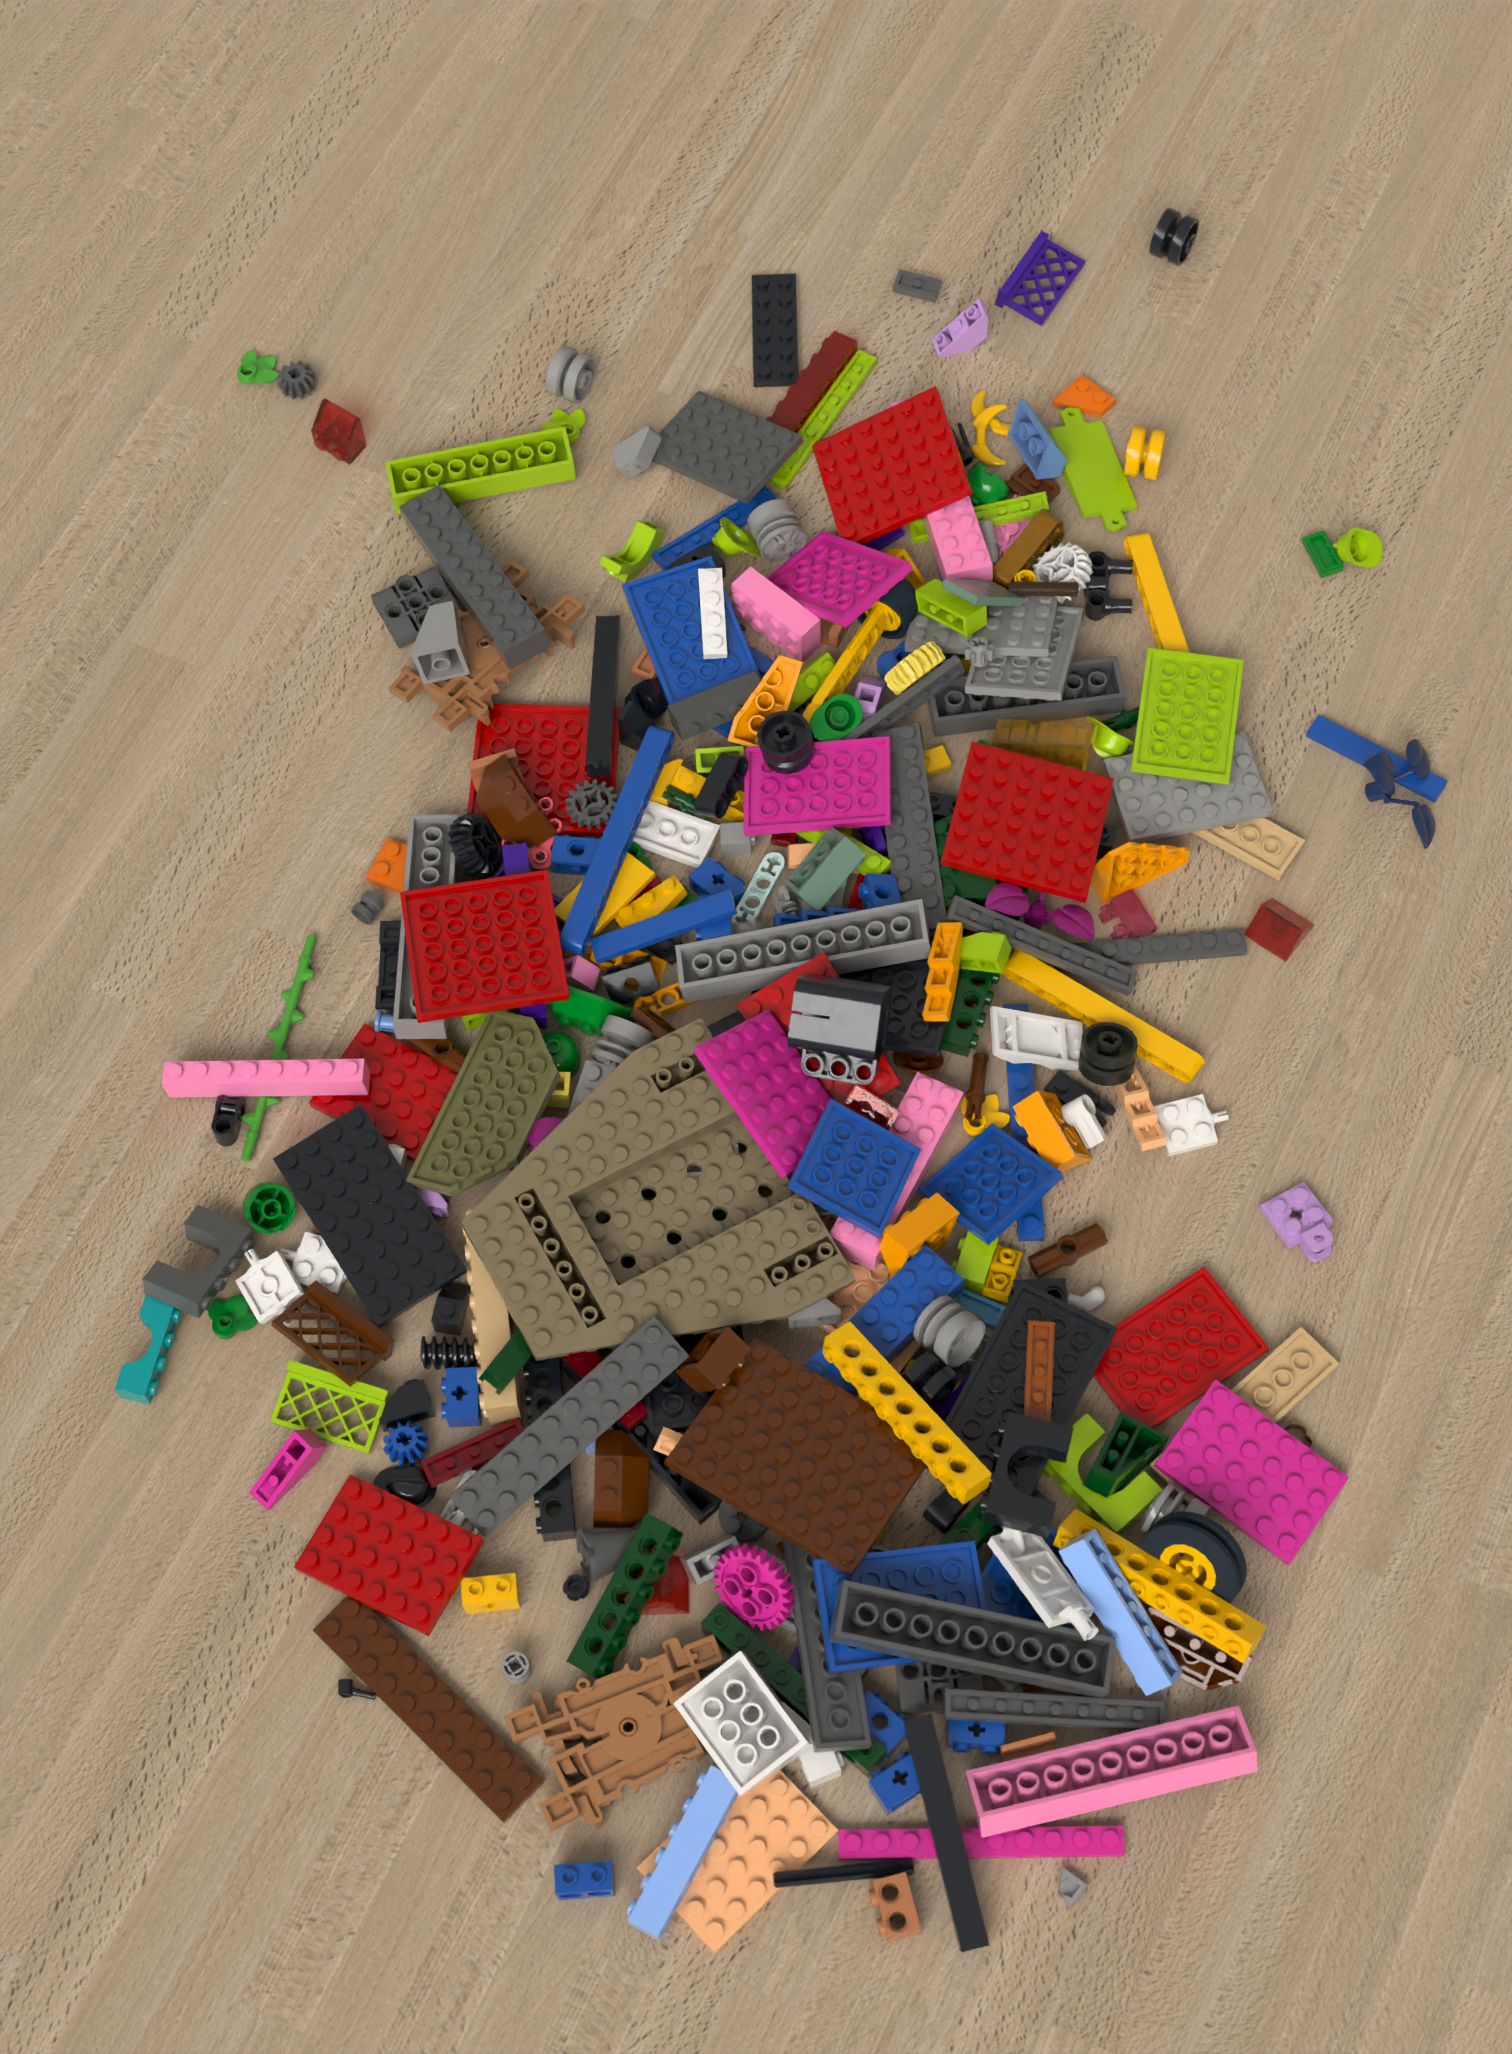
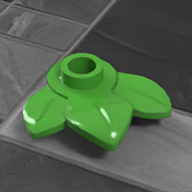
[237,350,278,384]

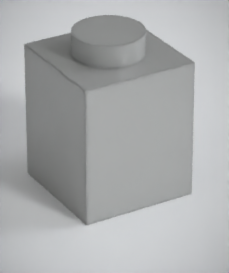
[720,822,756,857]

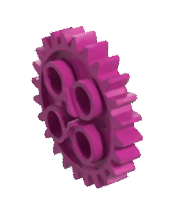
[712,1544,796,1631]

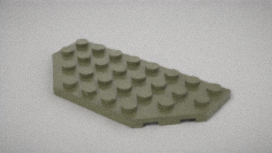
[406,1010,560,1197]

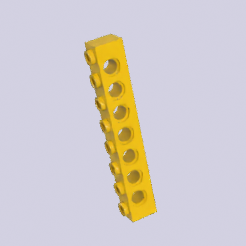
[822,1321,992,1505]
[1053,1508,1267,1664]

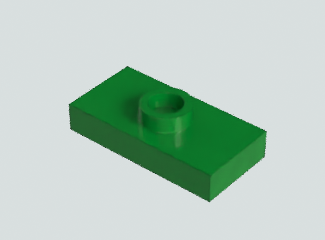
[1302,530,1344,578]

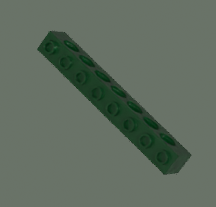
[941,880,1029,1057]
[701,1603,887,1778]

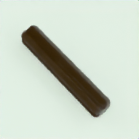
[1008,582,1079,596]

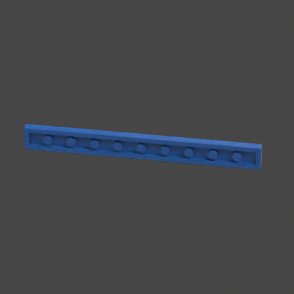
[1003,1004,1045,1242]

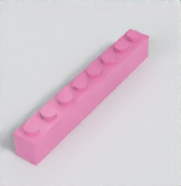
[162,1059,370,1098]

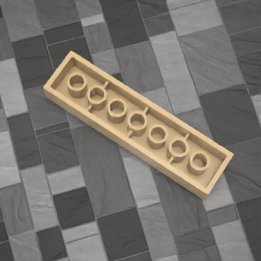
[463,1210,523,1426]

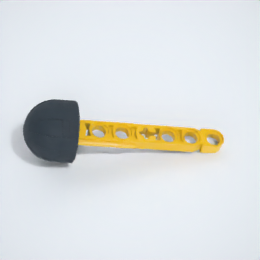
[802,578,918,733]

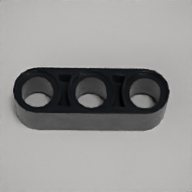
[695,752,748,819]

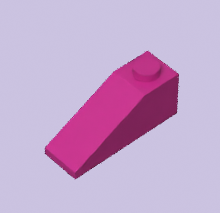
[249,1429,328,1510]

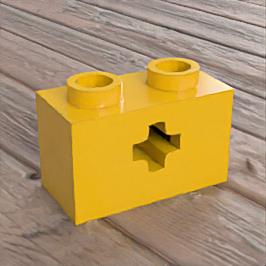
[461,1573,521,1614]

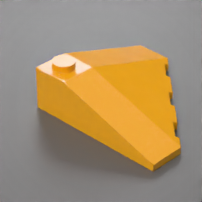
[1090,842,1190,904]

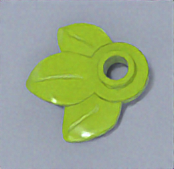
[541,408,586,443]

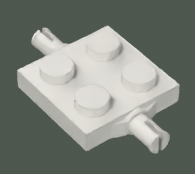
[1154,1094,1229,1156]
[280,1232,348,1296]
[236,1249,305,1326]

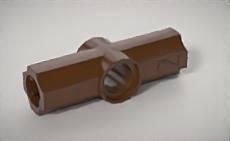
[408,1038,467,1075]
[1028,1223,1108,1278]

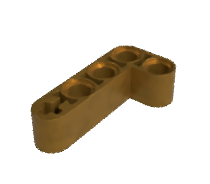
[993,509,1065,590]

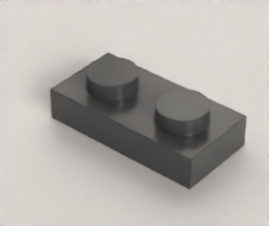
[893,269,942,303]

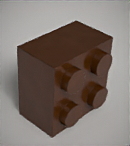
[675,1327,751,1393]

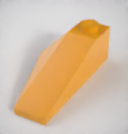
[727,655,803,747]

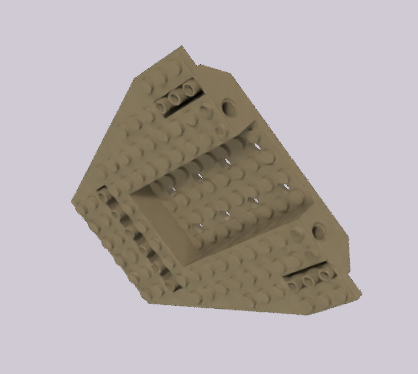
[461,1018,856,1361]

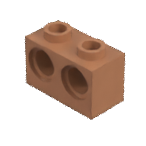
[868,1872,921,1943]

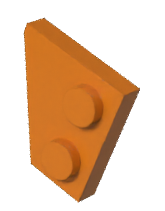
[1052,374,1116,418]
[366,837,407,894]

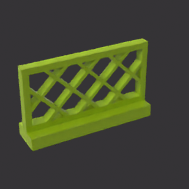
[270,1360,393,1454]

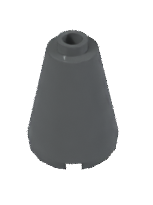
[576,1527,654,1582]

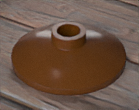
[893,1051,944,1075]

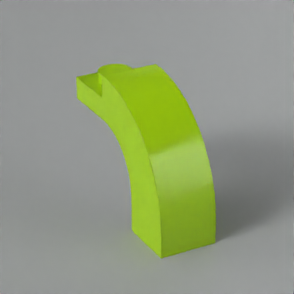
[599,520,666,582]

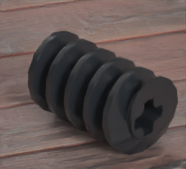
[420,1336,477,1370]

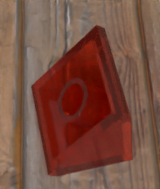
[1245,898,1314,962]
[638,1555,689,1615]

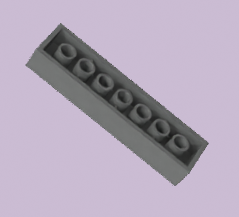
[927,656,1126,737]

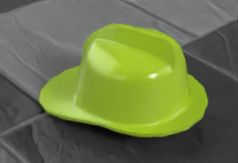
[712,517,761,557]
[1333,527,1383,568]
[1085,716,1135,759]

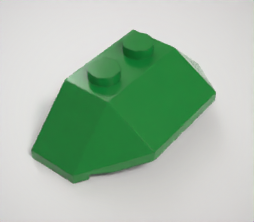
[547,985,636,1037]

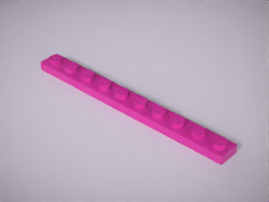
[838,1826,1125,1861]

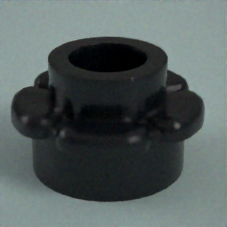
[563,1574,589,1601]

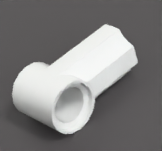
[1061,1094,1107,1149]

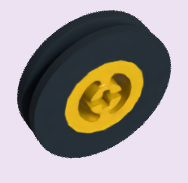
[1140,1511,1247,1604]

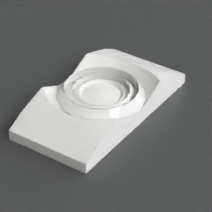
[990,1006,1083,1070]

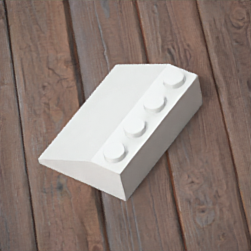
[673,1651,812,1796]

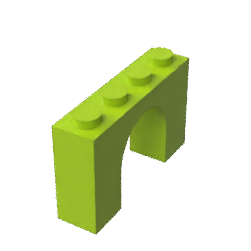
[1043,1413,1163,1536]

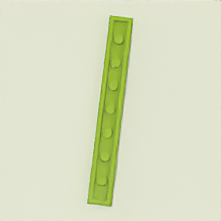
[768,349,878,491]

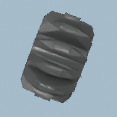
[277,361,316,400]

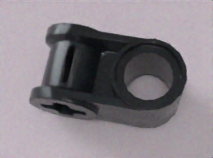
[211,1096,246,1147]
[922,1488,970,1534]

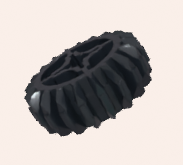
[448,812,503,879]

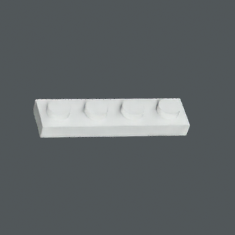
[698,568,727,659]

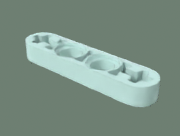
[731,852,785,923]

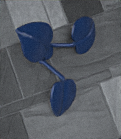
[1363,739,1436,849]

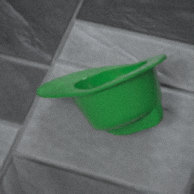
[810,694,863,742]

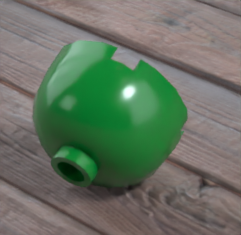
[967,463,1010,507]
[543,1032,581,1078]
[243,1182,296,1235]

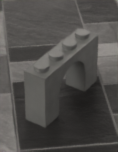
[143,1205,255,1318]

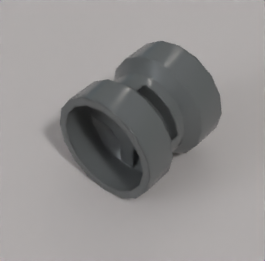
[351,891,385,925]

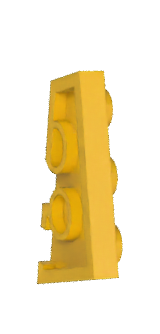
[614,875,687,928]

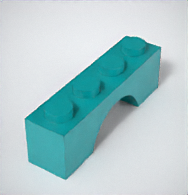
[115,1295,183,1404]

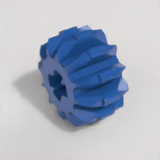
[383,1420,429,1467]

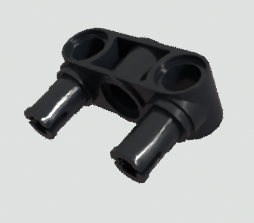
[1084,551,1133,621]

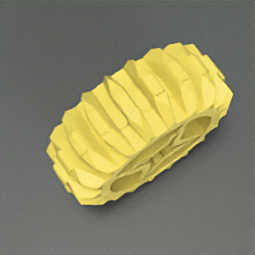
[884,641,946,695]

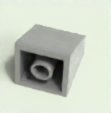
[411,601,470,685]

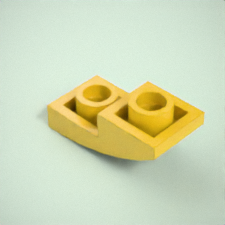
[982,1245,1023,1303]

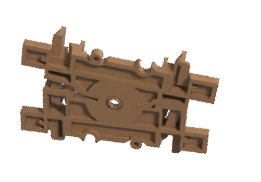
[388,560,586,732]
[504,1634,724,1832]

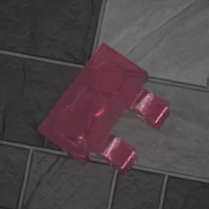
[1098,889,1157,940]

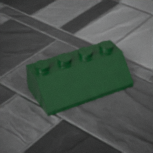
[934,814,999,910]

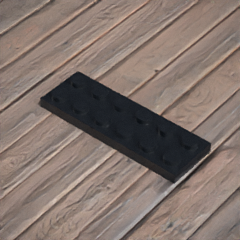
[751,274,799,387]

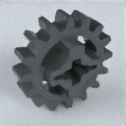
[566,779,618,830]

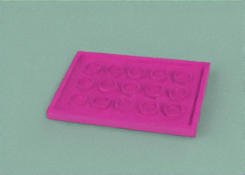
[767,531,913,627]
[744,736,891,836]
[693,1009,831,1179]
[1154,1379,1349,1565]

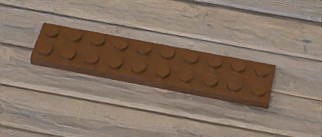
[313,1596,544,1823]

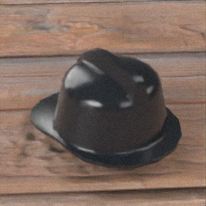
[624,679,668,719]
[373,1465,437,1507]

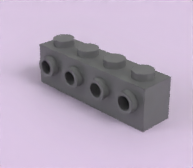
[667,671,761,740]

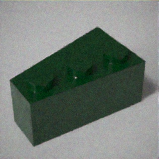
[1083,1412,1169,1498]

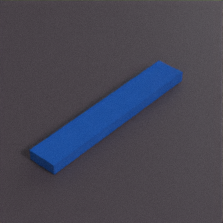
[652,485,777,571]
[1306,715,1448,803]
[590,889,737,964]

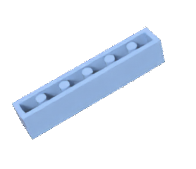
[1059,1528,1183,1696]
[626,1765,738,1941]

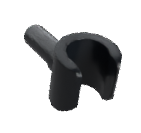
[338,1679,376,1700]

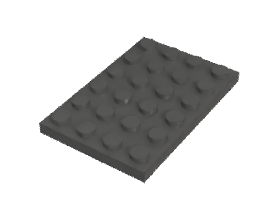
[652,391,804,504]

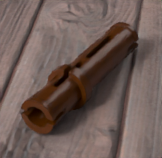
[965,1052,989,1122]

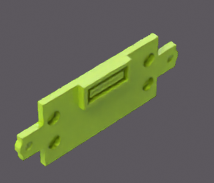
[1048,407,1138,532]

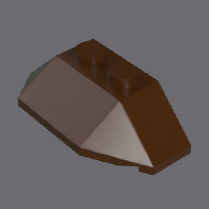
[476,754,558,847]
[593,1430,649,1527]
[1147,1606,1253,1691]

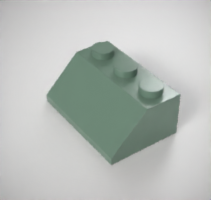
[784,827,866,911]

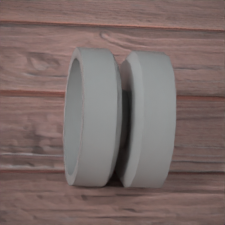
[545,346,597,404]

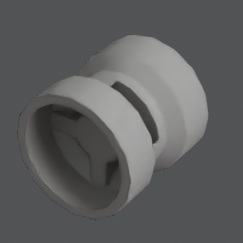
[501,1652,531,1685]

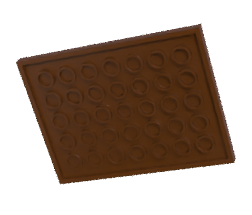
[665,1338,938,1578]

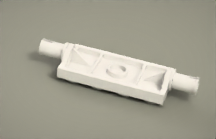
[987,1527,1099,1641]

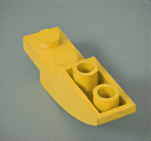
[670,765,744,822]

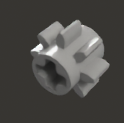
[965,637,994,667]

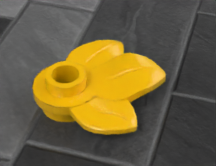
[960,1094,1010,1136]

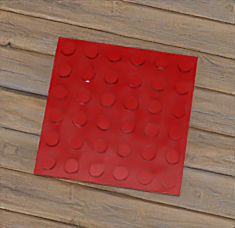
[812,386,973,545]
[467,704,622,836]
[940,741,1114,903]
[400,870,570,1023]

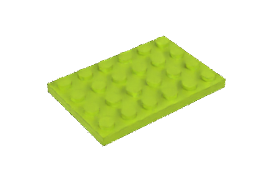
[1131,647,1244,785]

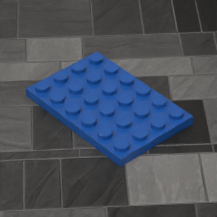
[622,556,760,705]
[812,1541,987,1674]

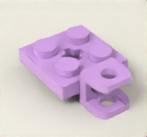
[1260,1182,1333,1263]

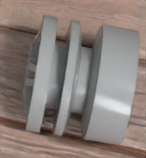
[747,499,806,562]
[590,1015,655,1068]
[913,1295,986,1368]
[1141,1482,1211,1556]

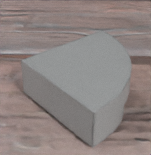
[1059,1867,1088,1909]

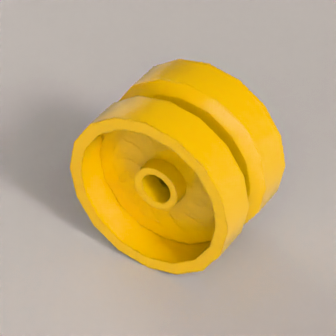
[1124,425,1166,481]

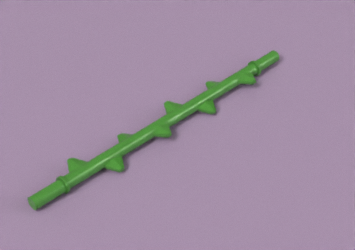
[240,935,317,1162]

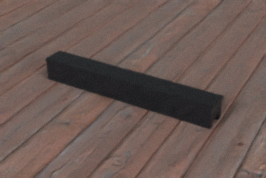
[585,615,621,777]
[563,1361,720,1525]
[903,1714,989,1953]

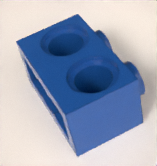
[554,1860,615,1900]

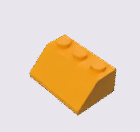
[1013,1090,1092,1173]
[879,1193,960,1278]

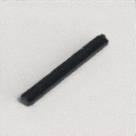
[773,1858,914,1888]

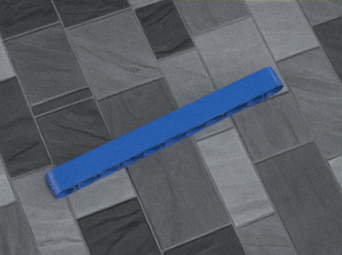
[559,725,675,956]

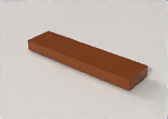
[1023,1320,1055,1422]

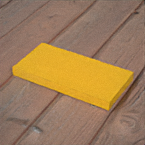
[554,853,655,942]

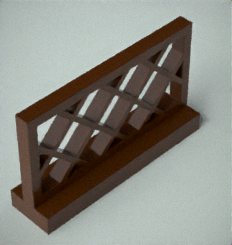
[271,1280,395,1387]

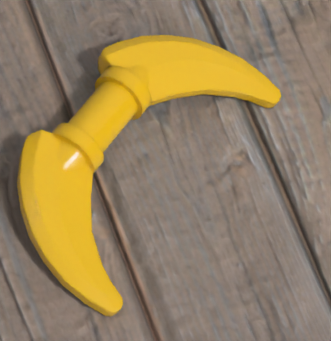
[971,390,1010,435]
[972,404,1007,466]

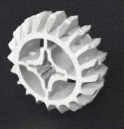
[1032,542,1093,604]

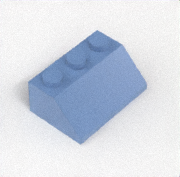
[1008,398,1067,480]

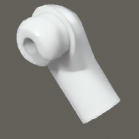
[1068,1286,1105,1311]

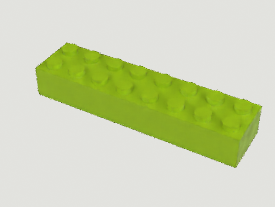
[385,426,576,515]

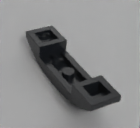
[375,920,401,1010]

